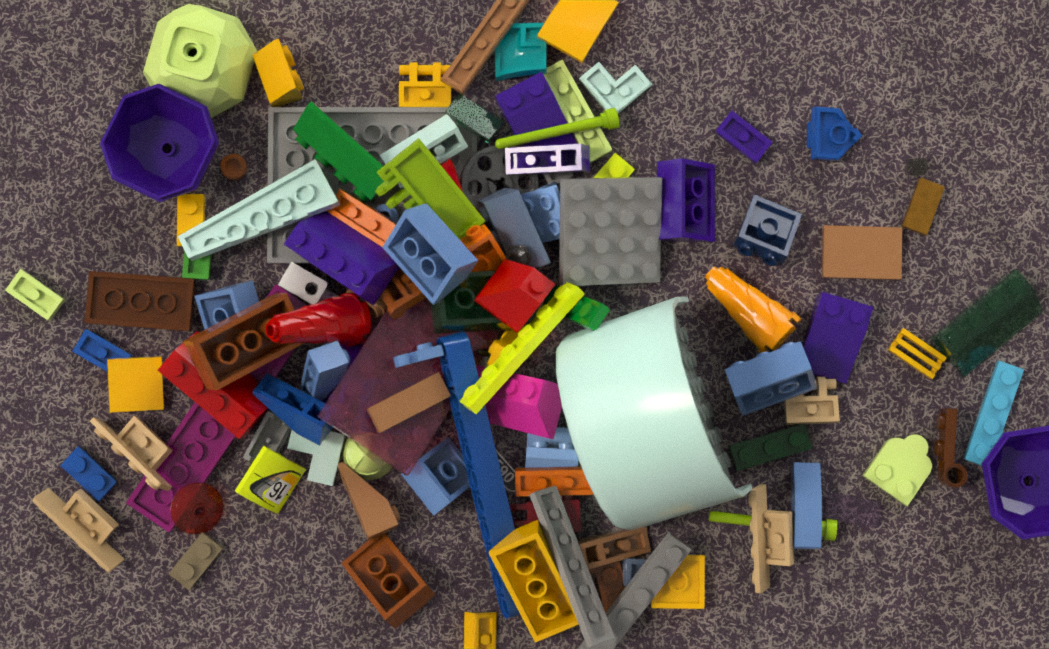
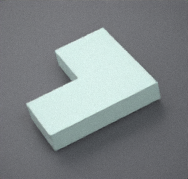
[579,62,652,114]
[287,430,345,486]

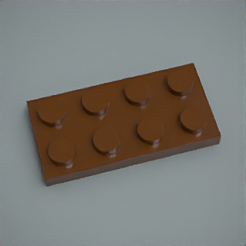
[84,271,196,332]

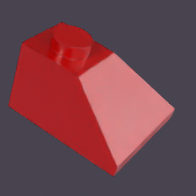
[474,259,555,333]

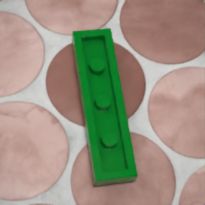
[542,285,610,331]

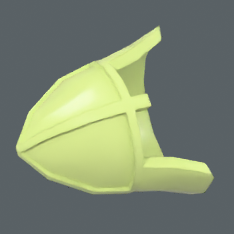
[342,429,394,481]

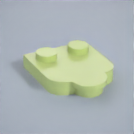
[862,434,932,506]

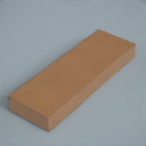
[367,372,451,433]

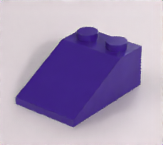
[495,71,577,147]
[802,292,873,384]

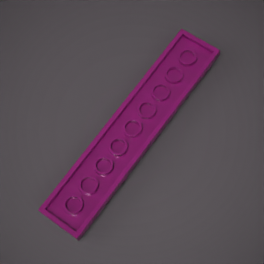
[126,284,307,533]

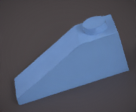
[300,340,350,401]

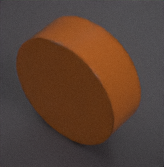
[220,154,248,181]

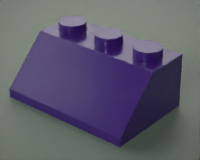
[657,158,715,242]

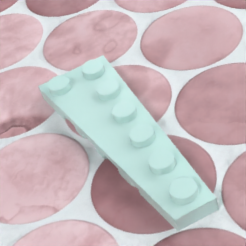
[178,159,341,261]

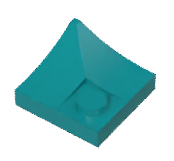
[495,23,547,81]

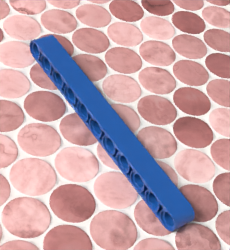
[436,331,520,619]

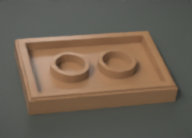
[822,225,902,280]

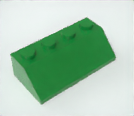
[293,101,384,203]

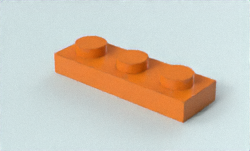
[327,189,397,247]
[515,466,594,497]

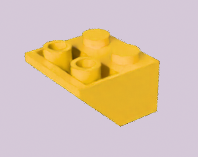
[253,39,305,107]

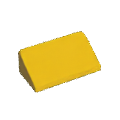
[464,612,497,649]

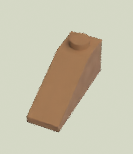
[337,462,400,541]
[577,526,651,570]

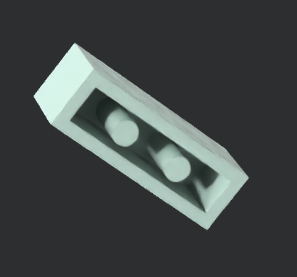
[380,114,468,188]

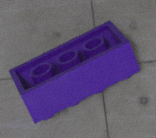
[284,211,400,305]

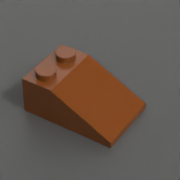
[341,533,436,629]

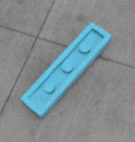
[963,361,1024,466]

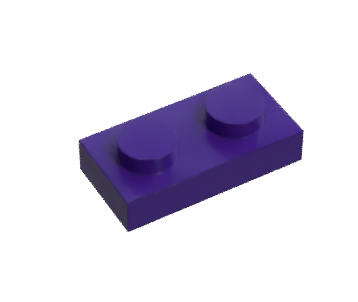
[715,111,773,164]

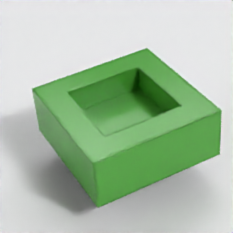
[182,251,212,280]

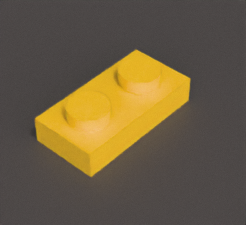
[177,194,205,247]
[487,330,520,365]

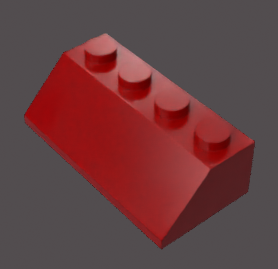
[157,331,269,439]

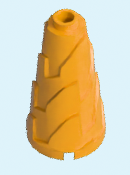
[705,266,802,353]

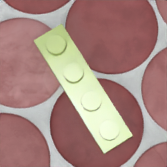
[543,59,612,163]

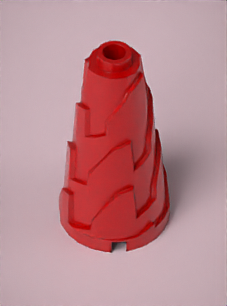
[265,292,371,346]

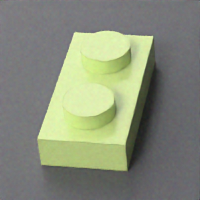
[5,269,65,321]

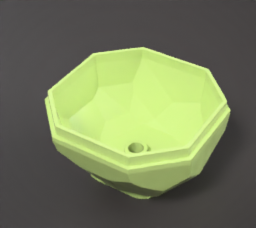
[143,4,257,118]

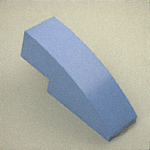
[791,462,822,549]

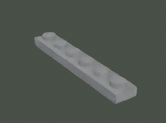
[529,485,615,648]
[577,532,692,649]

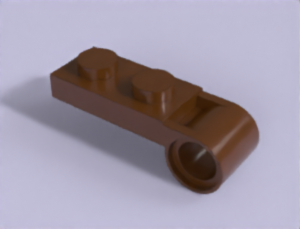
[934,408,968,488]

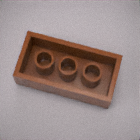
[183,293,304,391]

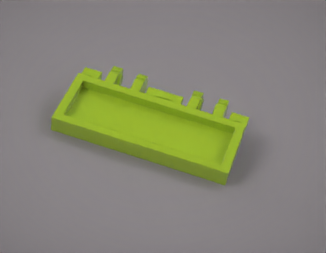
[375,138,485,240]

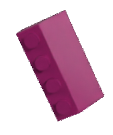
[476,365,562,440]

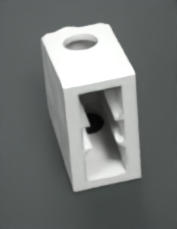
[278,262,339,304]

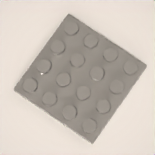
[559,177,662,286]

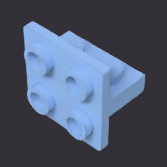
[521,181,560,243]
[525,427,579,468]

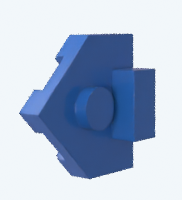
[807,107,863,161]

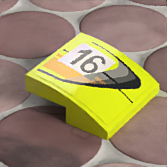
[235,446,306,514]

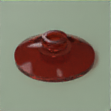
[170,482,224,534]

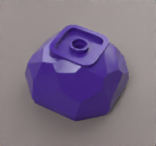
[100,84,219,203]
[981,426,1049,540]

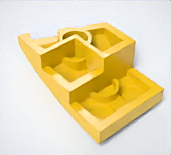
[537,0,619,63]

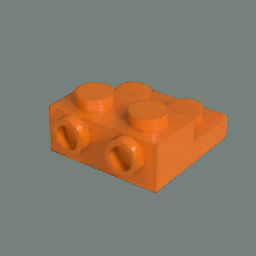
[459,224,507,300]

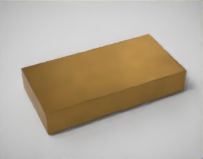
[901,178,945,236]

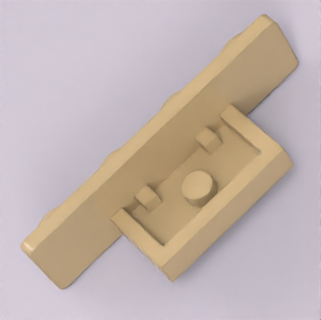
[90,416,173,491]
[749,484,794,593]
[32,488,124,572]

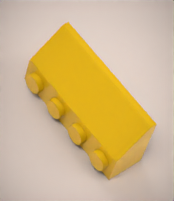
[489,519,579,643]

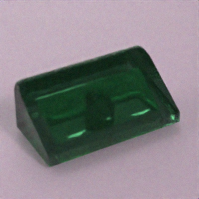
[445,93,503,144]

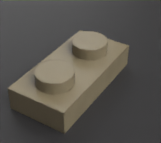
[169,532,224,590]

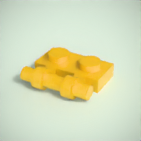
[399,62,451,107]

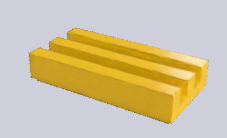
[887,328,947,379]

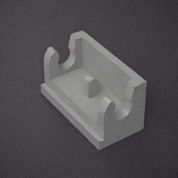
[243,411,292,462]

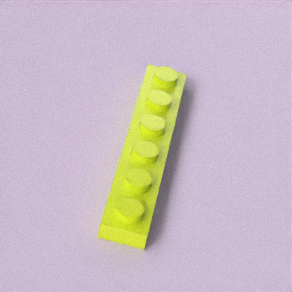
[460,282,585,414]

